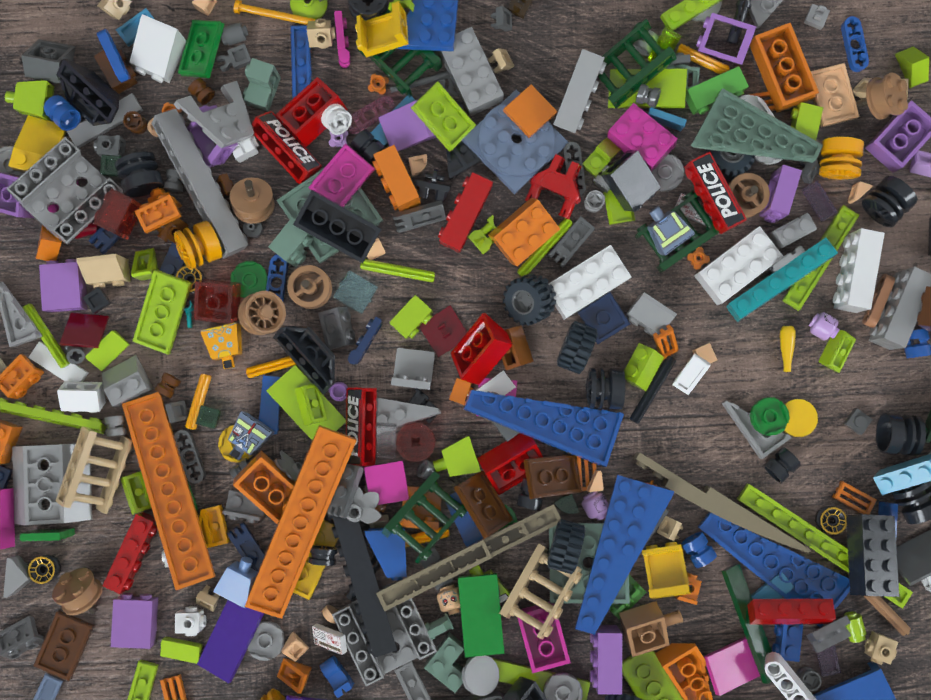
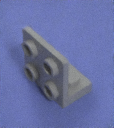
[391,348,435,390]

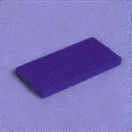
[197,600,264,683]

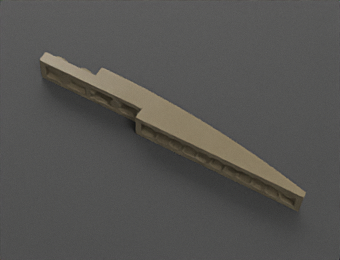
[633,452,811,553]
[376,504,561,611]

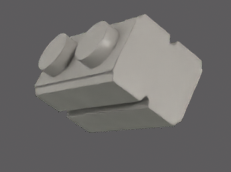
[768,213,817,250]

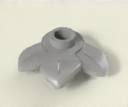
[275,450,302,481]
[347,487,382,524]

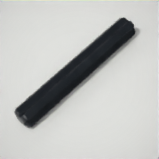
[630,355,676,424]

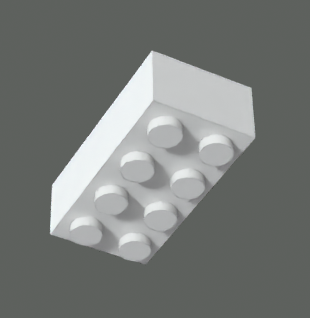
[694,226,784,305]
[833,228,885,313]
[549,245,631,320]

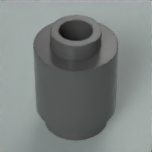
[221,22,249,46]

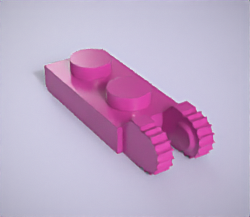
[334,11,350,68]

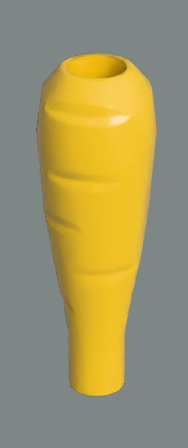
[780,326,796,372]

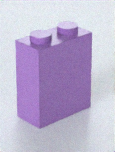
[39,259,88,312]
[111,593,158,649]

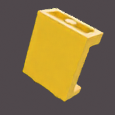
[355,1,409,57]
[642,542,691,599]

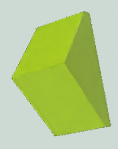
[895,46,929,88]
[131,248,158,281]

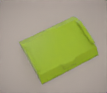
[603,190,635,225]

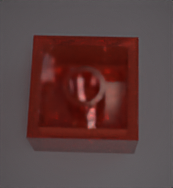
[93,188,142,240]
[194,279,241,324]

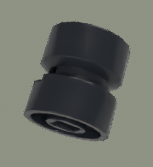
[350,129,386,165]
[763,447,801,484]
[516,478,543,511]

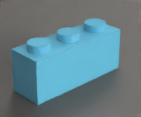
[873,454,931,495]

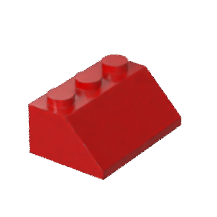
[276,77,348,147]
[451,313,513,385]
[477,433,543,495]

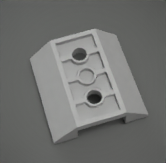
[7,137,123,244]
[12,443,93,525]
[332,580,437,686]

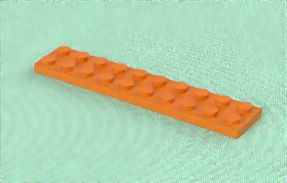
[122,392,216,590]
[245,425,357,619]

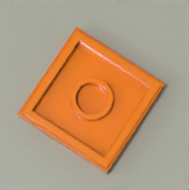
[503,84,557,138]

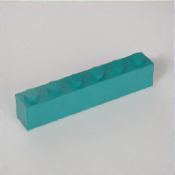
[726,238,838,322]

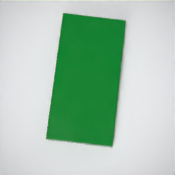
[458,573,504,657]

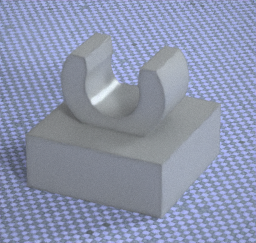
[804,4,830,30]

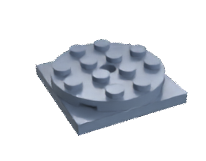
[462,90,569,195]

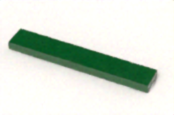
[721,564,777,684]

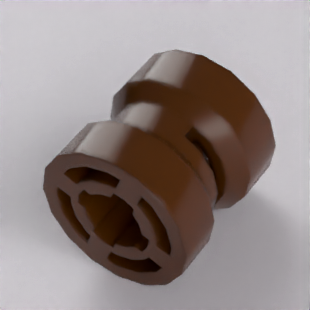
[188,78,215,105]
[123,111,148,134]
[155,372,181,398]

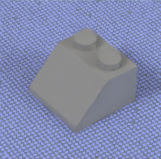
[625,292,677,337]
[102,355,154,407]

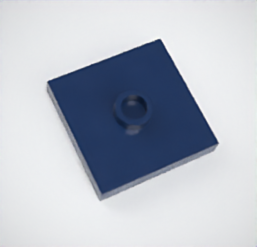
[577,292,630,344]

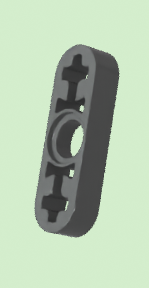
[563,142,586,196]
[174,430,206,484]

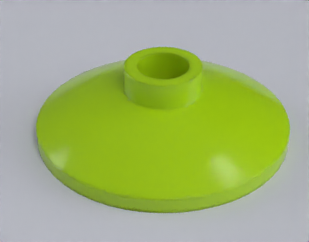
[290,0,328,20]

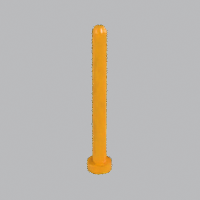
[234,0,315,25]

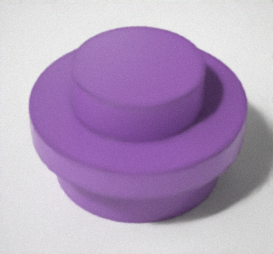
[330,382,348,401]

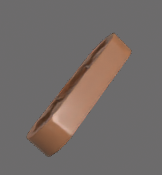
[862,274,895,328]

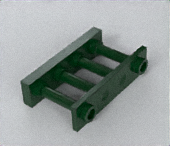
[357,9,442,98]
[597,19,677,109]
[635,191,719,273]
[382,471,467,564]

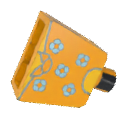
[201,322,242,369]

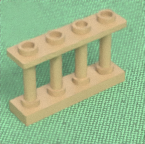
[56,426,132,514]
[499,544,583,640]

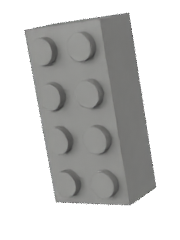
[438,27,504,117]
[553,49,607,133]
[869,267,931,350]

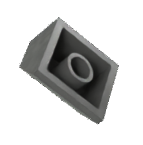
[21,39,76,84]

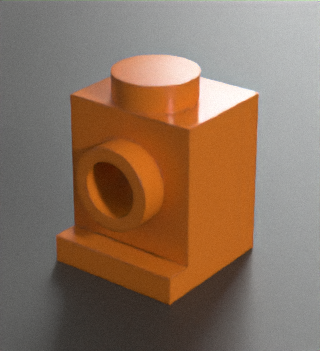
[449,378,474,405]
[674,572,702,605]

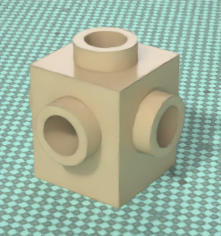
[97,0,132,20]
[307,19,336,49]
[864,631,898,665]

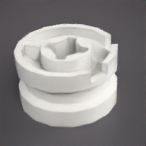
[321,104,352,135]

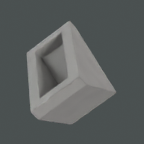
[3,555,31,598]

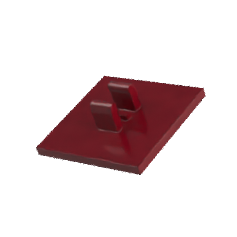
[419,305,467,357]
[59,313,109,348]

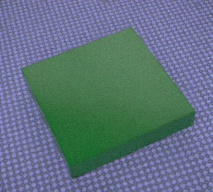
[20,528,75,542]

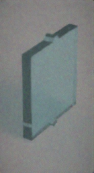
[333,270,378,314]

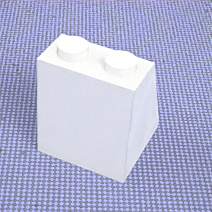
[129,14,186,83]

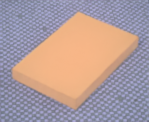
[811,63,860,128]

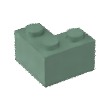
[243,58,281,112]
[268,216,313,267]
[424,632,464,693]

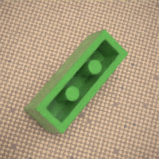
[686,66,749,115]

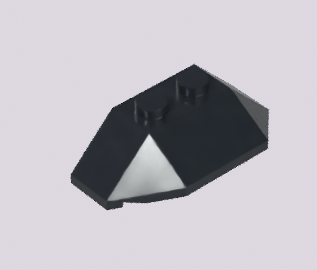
[56,59,119,126]
[273,326,335,395]

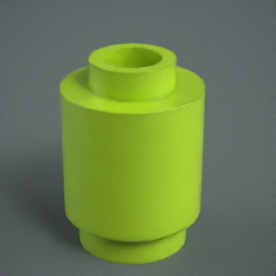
[843,611,866,643]

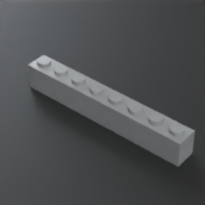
[151,109,248,259]

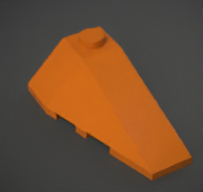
[655,643,713,700]

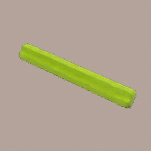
[517,218,573,277]
[360,259,435,282]
[23,303,70,368]

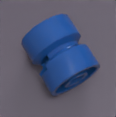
[44,95,81,131]
[904,329,931,359]
[681,531,717,568]

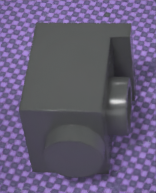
[93,135,126,159]

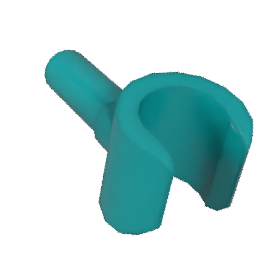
[184,300,195,328]

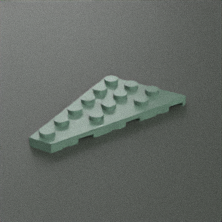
[691,88,823,163]

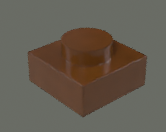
[215,173,234,199]

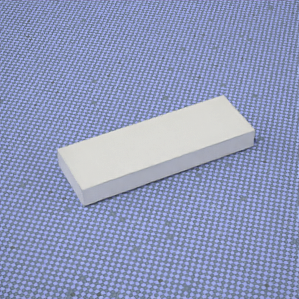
[29,341,89,382]

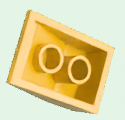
[8,115,66,173]

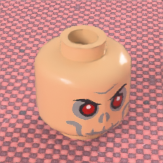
[437,585,460,616]

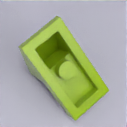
[583,138,621,177]

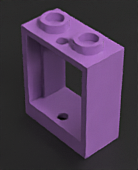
[696,13,757,65]
[187,105,238,167]
[759,165,802,223]

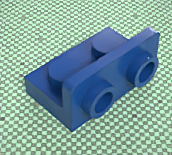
[772,624,803,662]

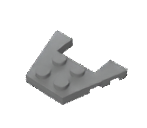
[174,81,254,149]

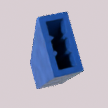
[365,527,407,581]

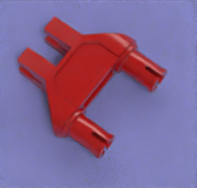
[525,154,582,219]

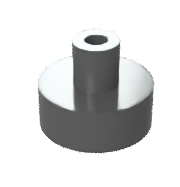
[243,222,263,238]
[416,459,437,480]

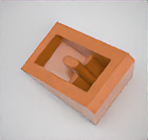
[35,225,62,261]
[277,658,312,694]

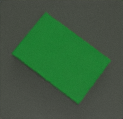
[178,20,225,78]

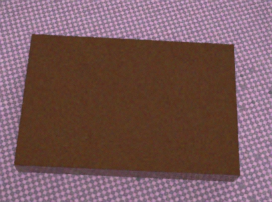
[523,454,582,499]
[454,470,513,539]
[33,610,94,681]

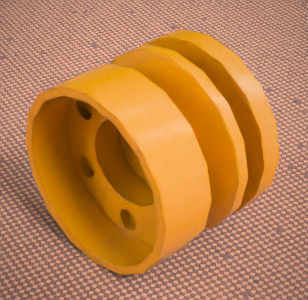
[819,137,864,180]
[174,220,222,270]

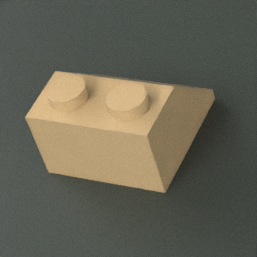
[77,254,131,289]

